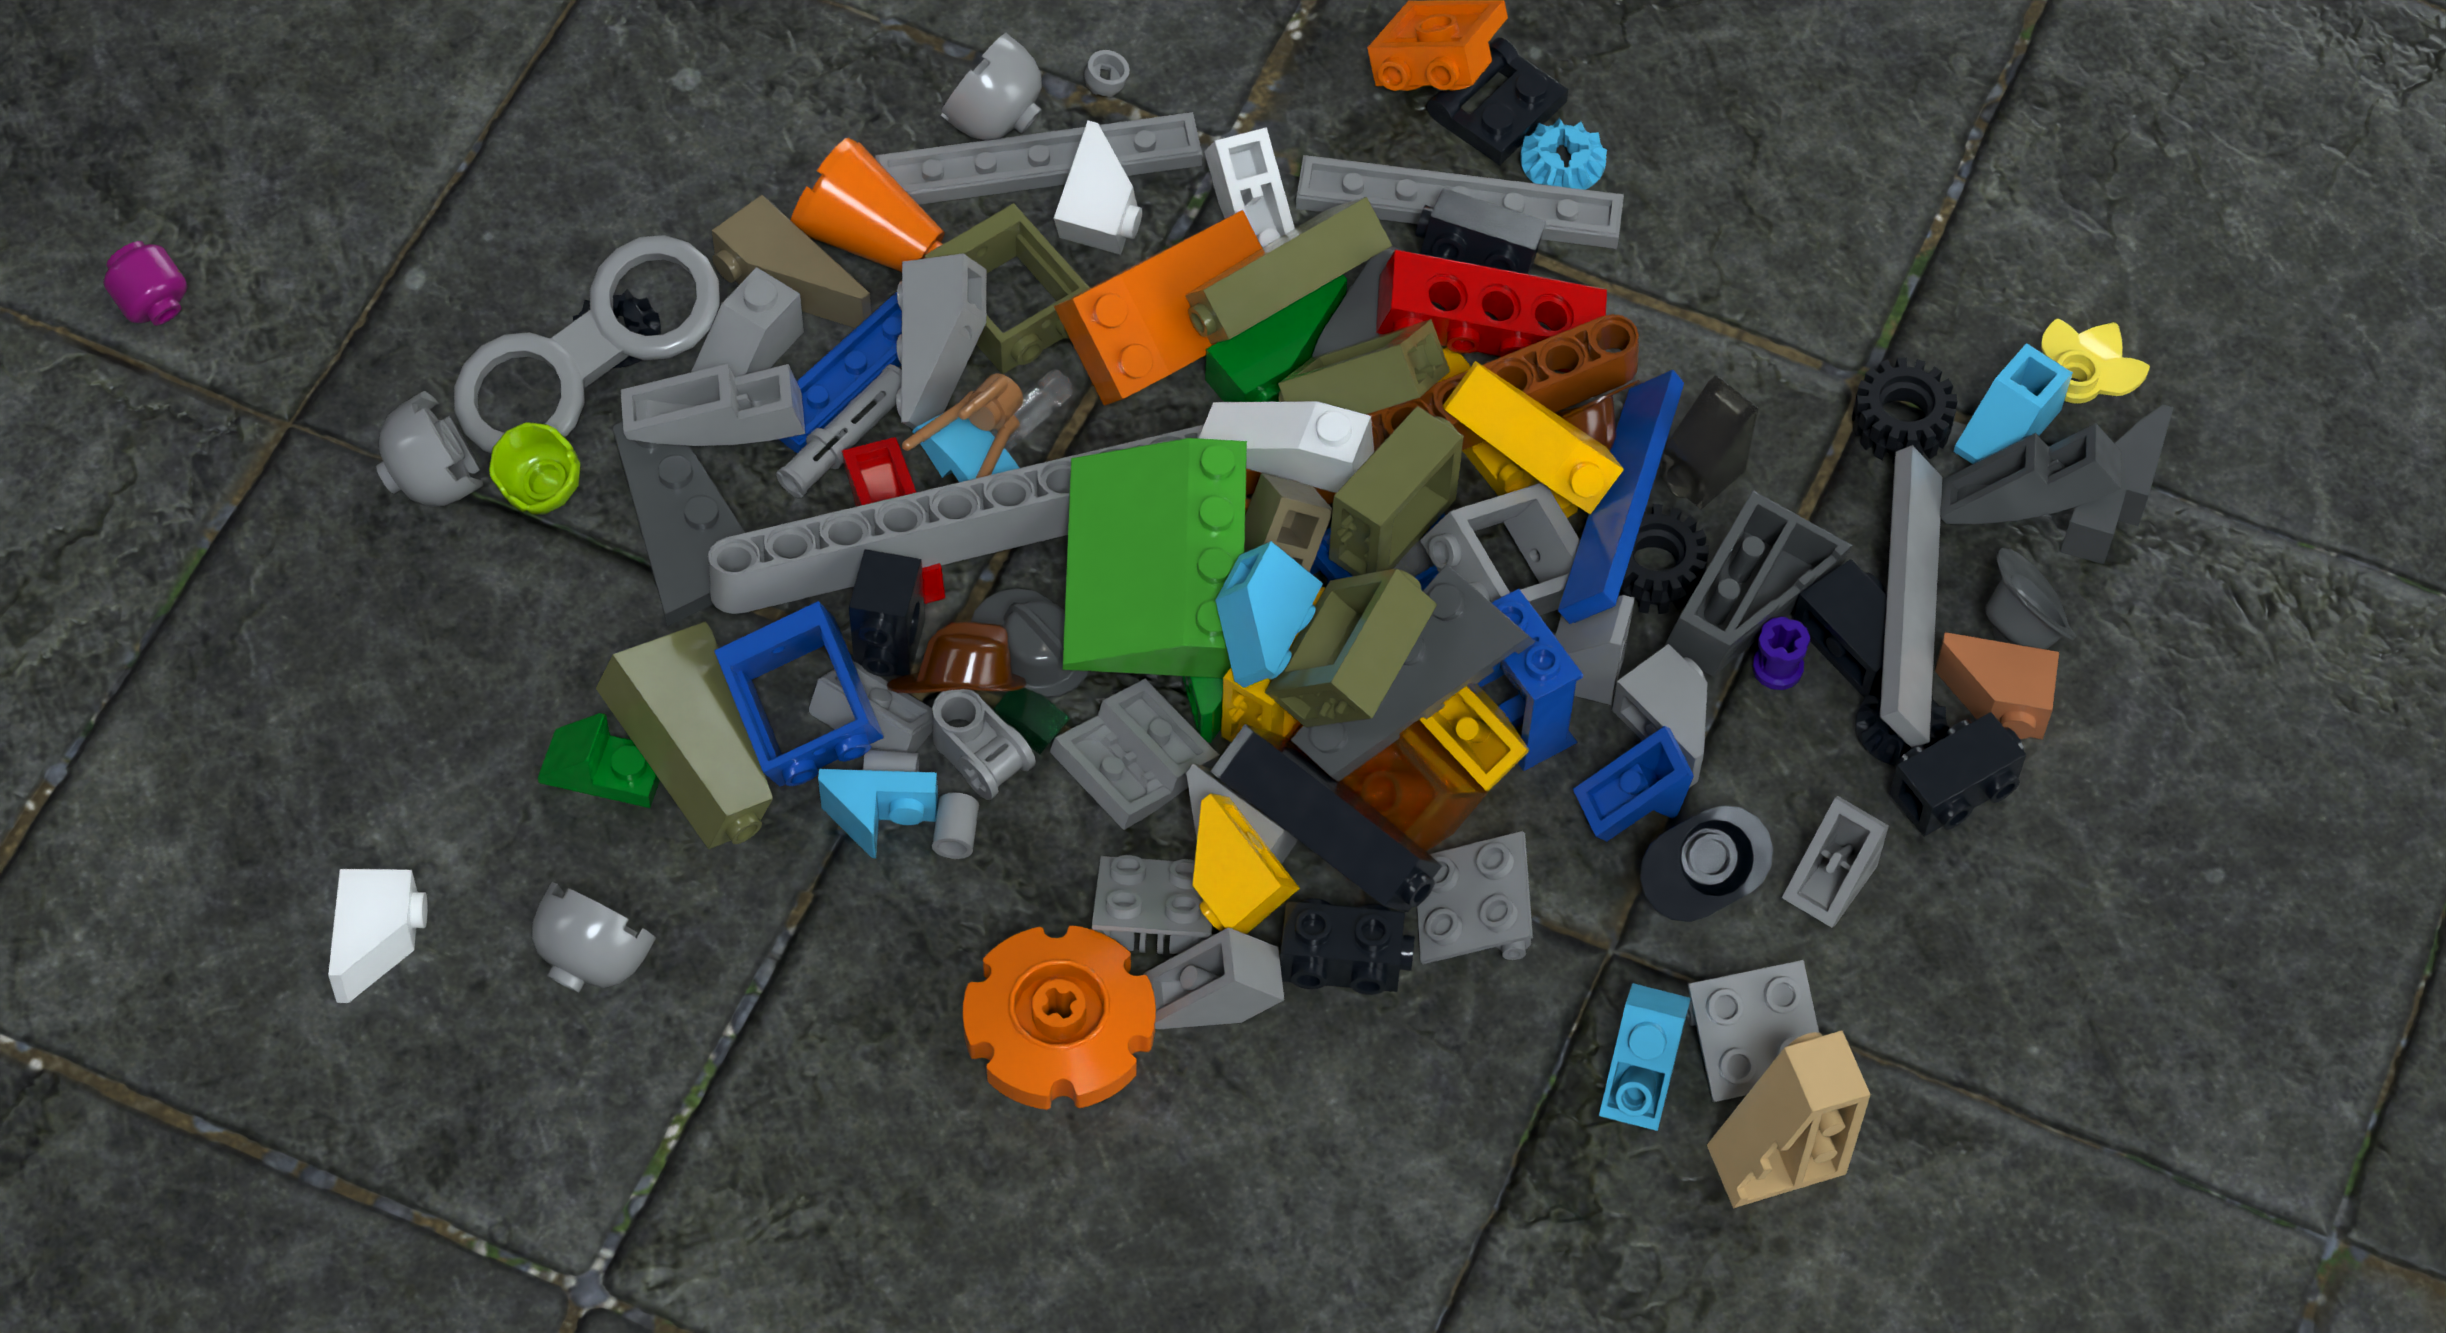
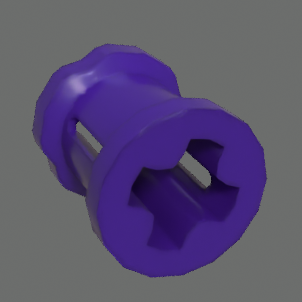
[1752,617,1810,690]

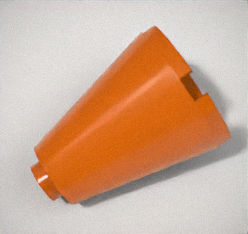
[791,137,945,272]

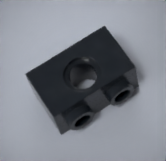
[849,549,925,677]

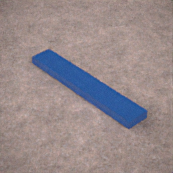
[1558,370,1684,624]

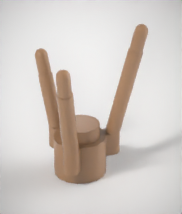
[902,373,1024,479]

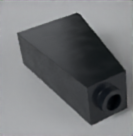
[1211,724,1443,912]

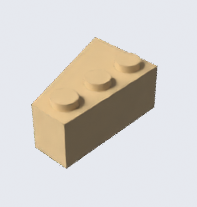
[1707,1031,1871,1208]

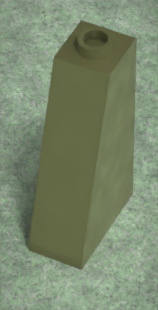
[1185,197,1392,344]
[596,621,773,849]

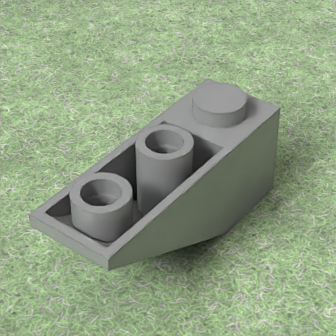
[896,254,987,430]

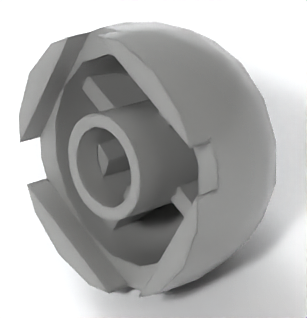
[941,32,1042,141]
[376,391,483,507]
[532,882,656,993]

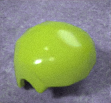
[489,422,580,515]

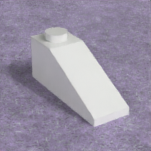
[1204,127,1295,248]
[1199,401,1374,493]

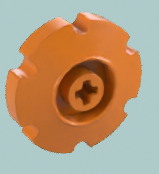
[963,926,1156,1110]

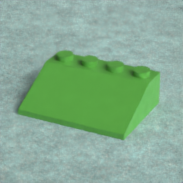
[1062,438,1247,678]

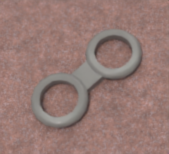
[454,235,720,454]

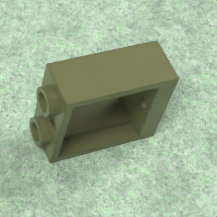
[924,203,1090,374]
[1278,319,1450,414]
[1329,406,1464,576]
[1265,568,1437,728]

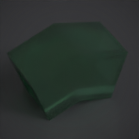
[993,687,1070,755]

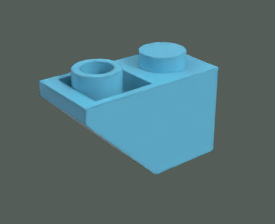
[1953,343,2073,464]
[1215,541,1323,688]
[1599,983,1691,1131]

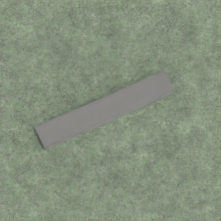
[875,112,1202,205]
[1296,155,1624,249]
[1880,445,1943,748]

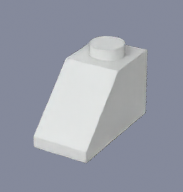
[1054,120,1142,255]
[328,869,428,1003]

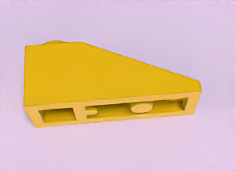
[1442,361,1624,515]

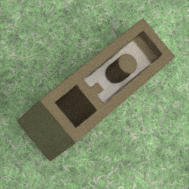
[712,195,872,328]
[1244,473,1333,572]

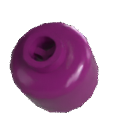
[103,241,188,326]

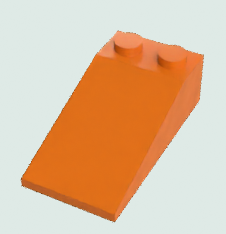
[1054,210,1262,405]

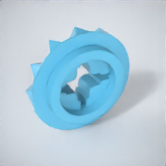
[1520,117,1607,190]

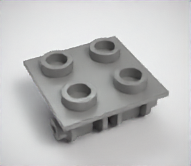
[1417,831,1533,964]
[1092,855,1212,954]
[1686,960,1819,1102]

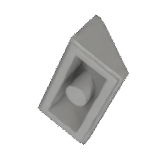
[809,660,933,753]

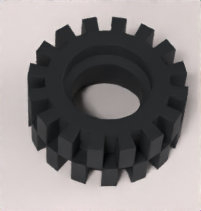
[1852,357,1958,464]
[1619,504,1709,614]

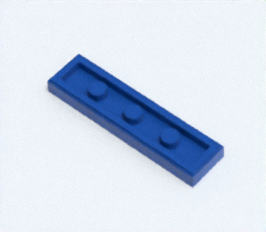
[779,292,902,453]

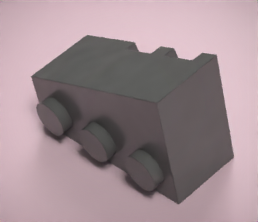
[1664,490,1853,676]

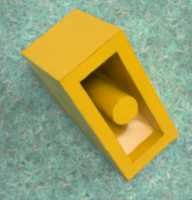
[1419,683,1530,791]
[1192,793,1300,934]

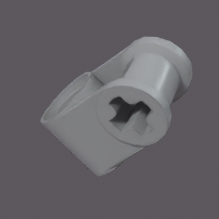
[932,689,1036,800]

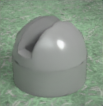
[1084,50,1130,97]

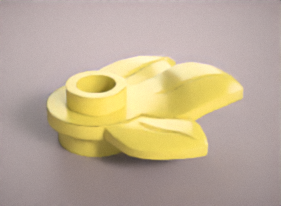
[2041,319,2150,403]

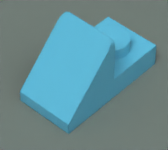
[818,769,938,859]

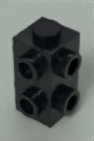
[1415,188,1546,275]
[1889,712,2026,837]
[1280,899,1415,995]

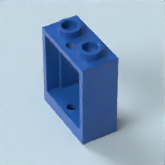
[714,601,884,787]

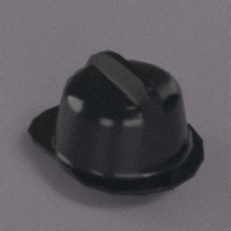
[1640,805,1773,922]

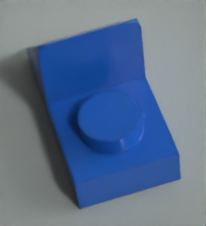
[1573,726,1694,841]

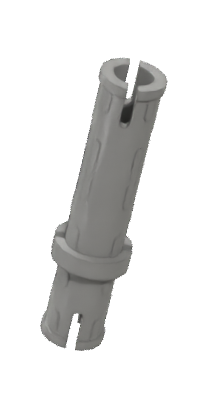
[776,364,902,498]

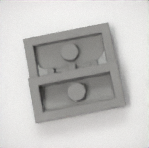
[1050,679,1220,830]

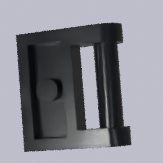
[1427,37,1568,165]

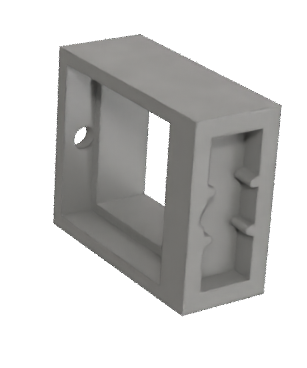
[1420,483,1580,616]

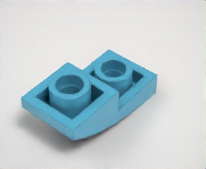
[912,413,1020,482]

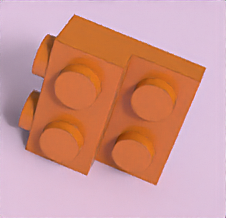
[1367,0,1508,91]

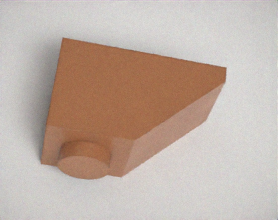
[1935,632,2059,740]

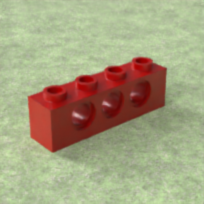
[1376,250,1607,373]

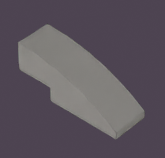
[621,363,805,446]

